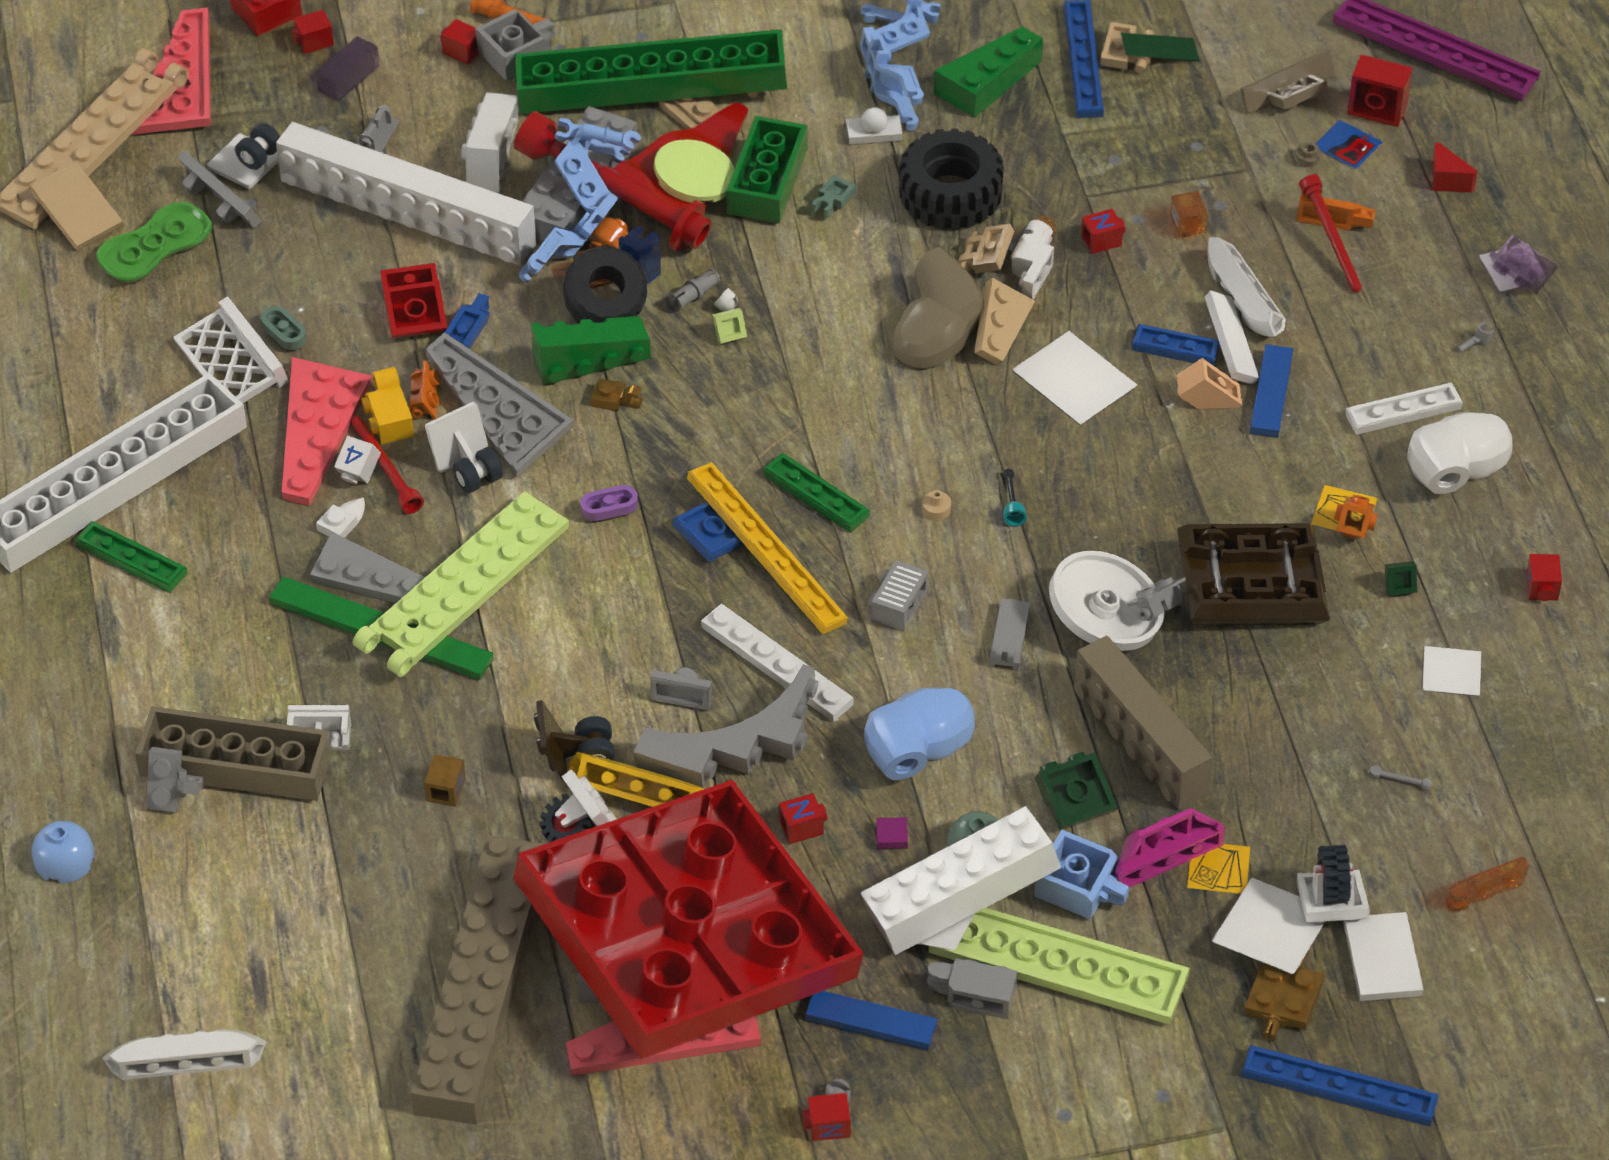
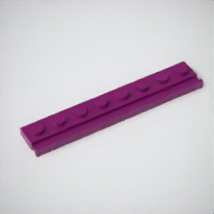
[1333,0,1541,102]

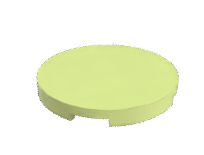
[653,140,735,203]

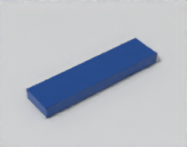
[1250,344,1294,438]
[806,991,937,1051]

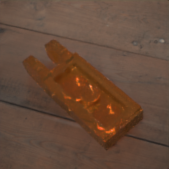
[1446,857,1530,912]

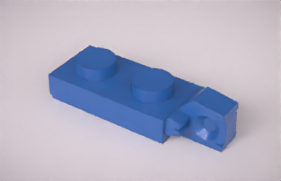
[445,293,490,349]

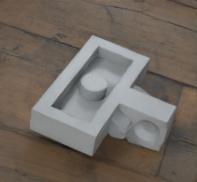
[146,747,203,812]

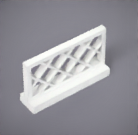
[173,296,289,403]

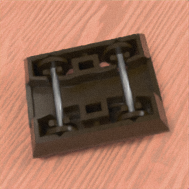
[1177,523,1330,625]

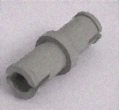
[669,268,721,310]

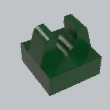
[1385,561,1417,596]

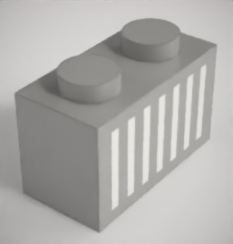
[868,560,928,632]

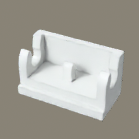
[287,705,351,750]

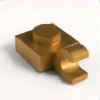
[590,378,643,411]

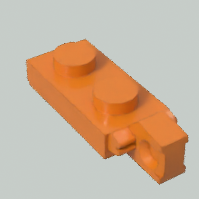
[1297,193,1375,231]

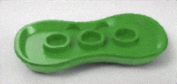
[96,202,212,283]

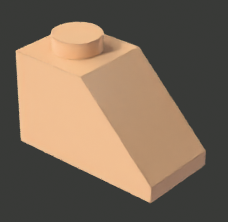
[1177,358,1242,409]

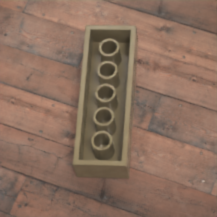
[1074,635,1213,810]
[135,706,332,801]

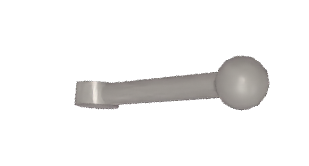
[1369,766,1433,790]

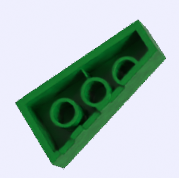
[933,26,1043,118]
[530,316,651,385]

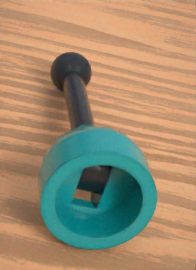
[1003,469,1027,527]

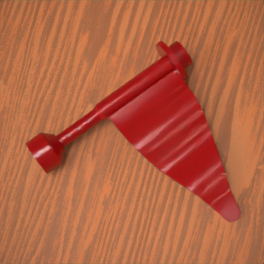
[514,102,749,251]

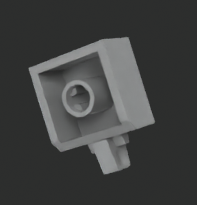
[475,10,555,81]

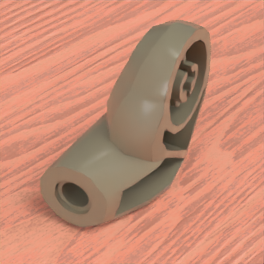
[892,247,983,368]

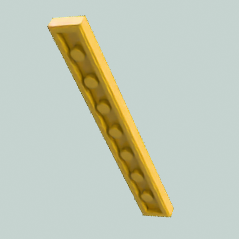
[687,462,848,634]

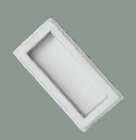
[846,107,903,145]

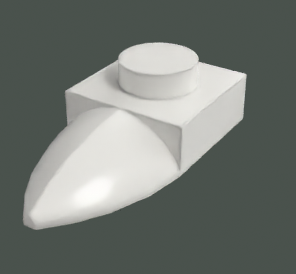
[316,497,365,538]

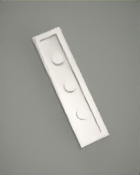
[1205,290,1259,385]
[1345,382,1463,435]

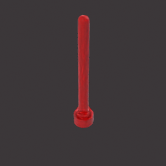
[1298,174,1362,293]
[351,416,424,514]

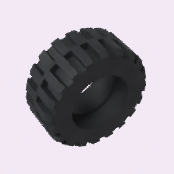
[899,128,1004,230]

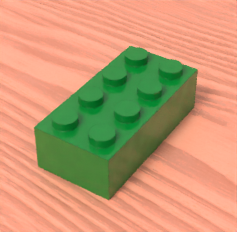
[726,116,808,224]

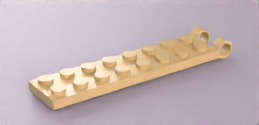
[0,48,189,230]

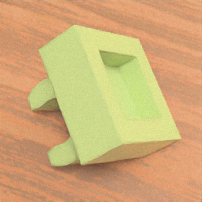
[713,308,747,344]

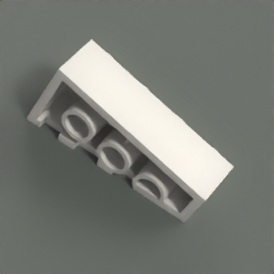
[461,93,518,194]

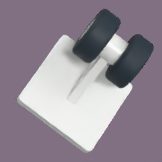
[207,123,281,189]
[425,402,503,494]

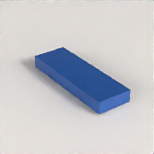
[1132,324,1220,366]

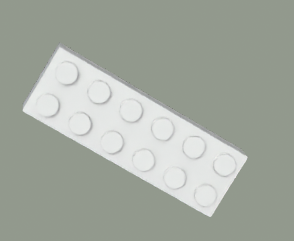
[860,806,1061,955]

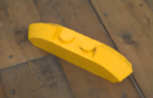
[568,752,704,807]

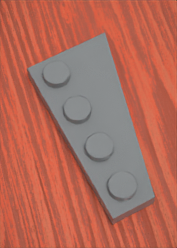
[310,532,425,603]

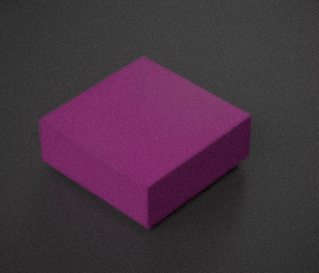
[876,817,908,849]

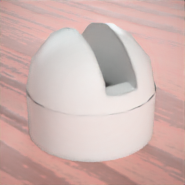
[714,288,738,312]

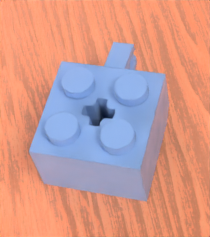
[1034,830,1129,920]

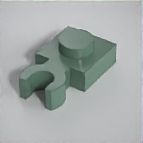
[812,175,856,219]

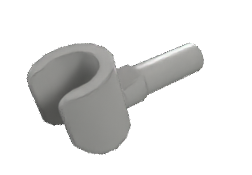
[1457,322,1494,353]

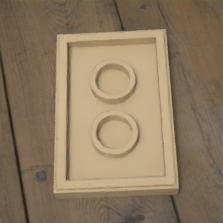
[29,160,123,251]

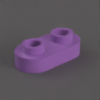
[580,485,638,521]

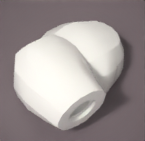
[1407,412,1513,494]

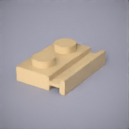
[659,97,720,129]

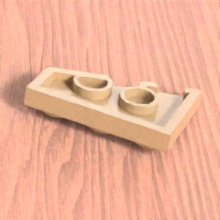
[974,278,1035,365]

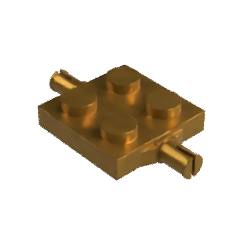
[1245,953,1325,1042]

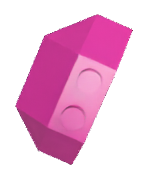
[1115,808,1225,888]

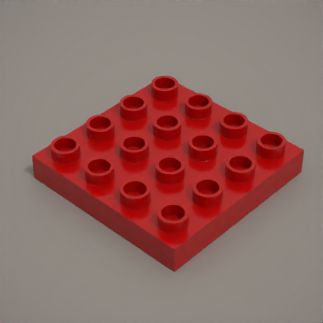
[513,779,864,1060]

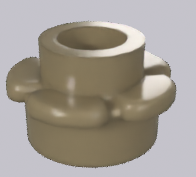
[1296,142,1322,167]

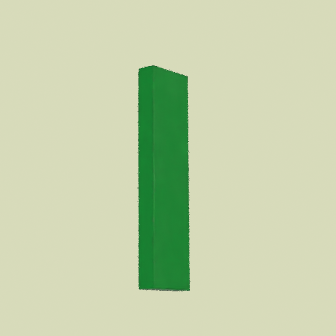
[763,452,870,533]
[75,521,188,593]

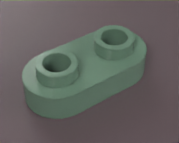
[261,306,307,350]

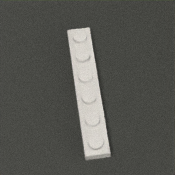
[701,603,854,722]

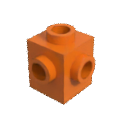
[1334,495,1378,539]

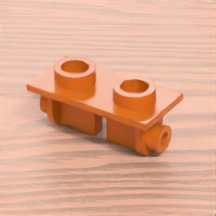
[409,360,441,420]

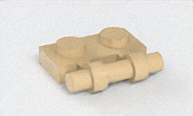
[1100,22,1154,74]
[958,224,1014,273]

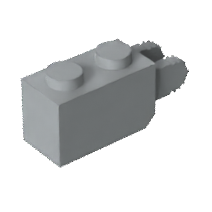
[926,958,1018,1019]

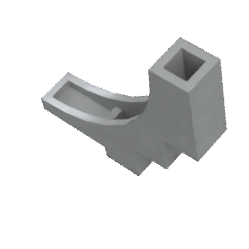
[633,664,818,788]

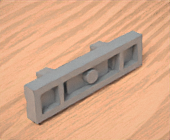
[178,151,261,229]

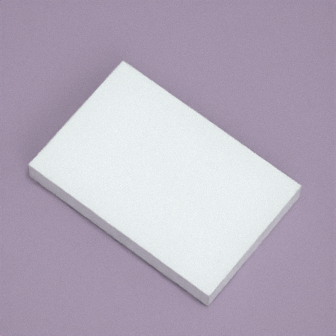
[1343,912,1423,1001]

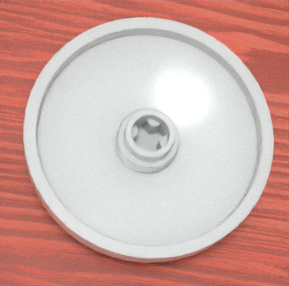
[1049,551,1164,651]

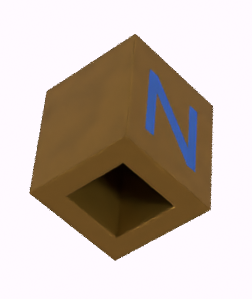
[424,754,466,807]

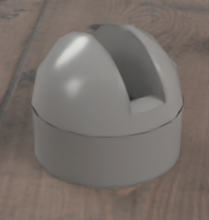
[825,1079,851,1103]

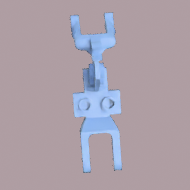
[860,0,941,131]
[519,118,641,283]

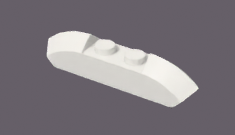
[1207,237,1286,337]
[102,1029,267,1080]

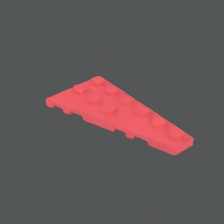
[131,8,211,135]
[282,357,372,506]
[566,1016,761,1076]

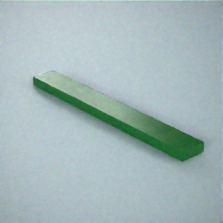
[269,576,494,680]

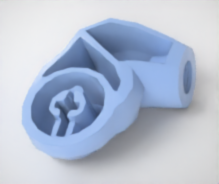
[864,688,975,780]

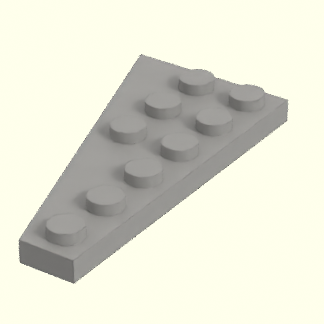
[426,333,573,477]

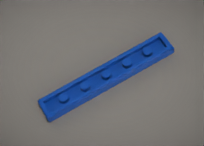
[1064,0,1104,118]
[1241,1045,1439,1127]

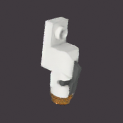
[1008,215,1055,300]

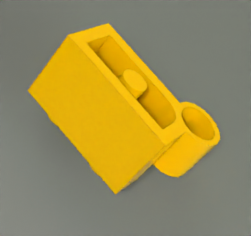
[361,366,414,445]

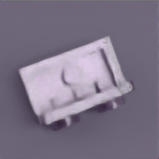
[1489,235,1557,294]

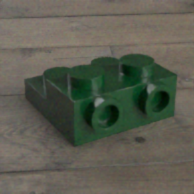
[1035,752,1118,830]

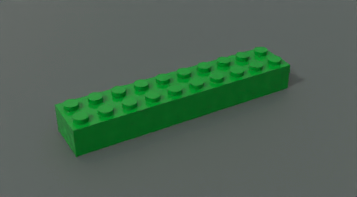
[516,29,787,114]

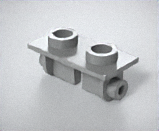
[357,105,400,152]
[1127,576,1186,621]

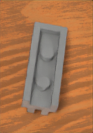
[989,598,1031,671]

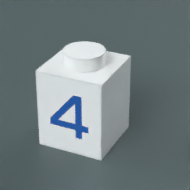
[334,436,381,484]

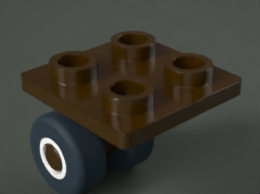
[533,700,615,780]

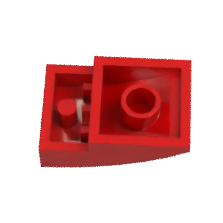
[380,263,447,338]

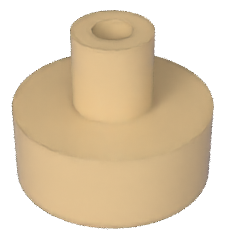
[922,490,951,521]

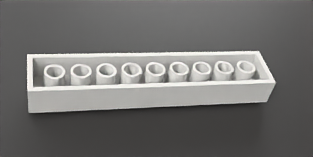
[276,122,536,266]
[0,373,247,573]

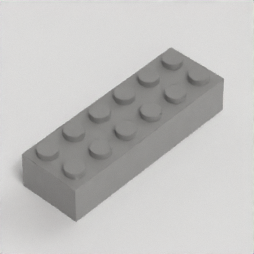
[522,106,638,243]

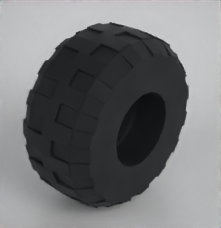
[563,246,647,323]

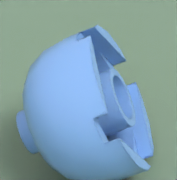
[31,821,95,883]

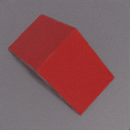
[1432,142,1478,193]

